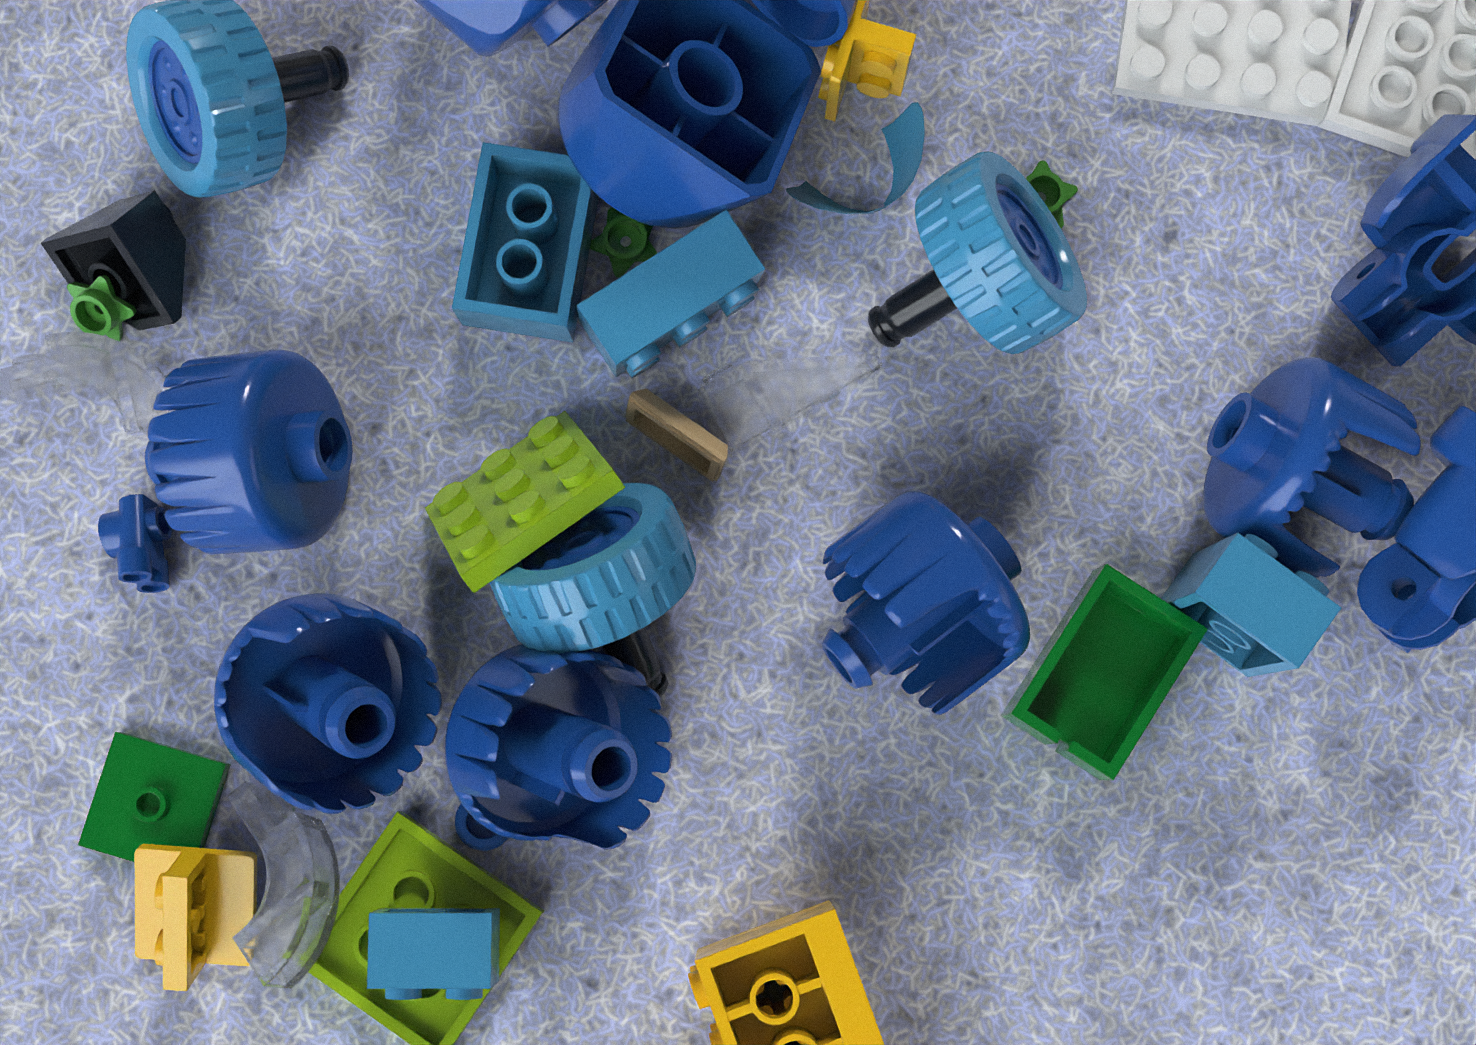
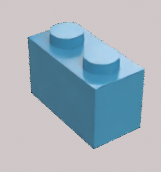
[367,908,500,1000]

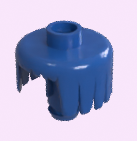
[145,349,353,554]
[1203,357,1421,578]
[821,491,1031,715]
[214,593,442,814]
[445,644,672,850]

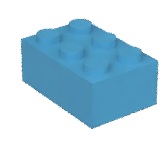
[452,142,599,343]
[577,209,765,378]
[1161,533,1342,677]

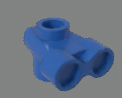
[98,494,172,593]

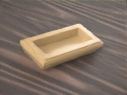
[625,388,728,482]

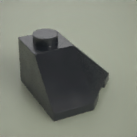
[41,190,186,331]

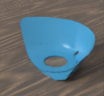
[786,102,925,214]

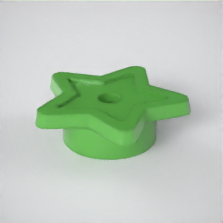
[1026,160,1078,228]
[590,207,657,278]
[67,275,136,343]

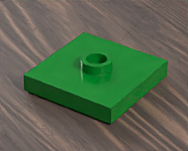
[78,732,231,862]

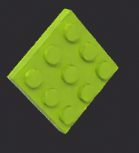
[425,411,625,593]
[293,811,545,1045]

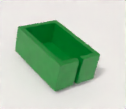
[1001,564,1208,781]

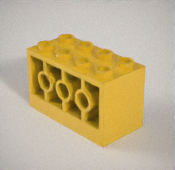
[688,900,884,1045]

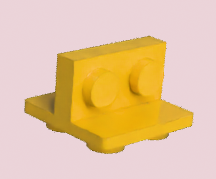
[818,0,917,122]
[134,844,257,991]

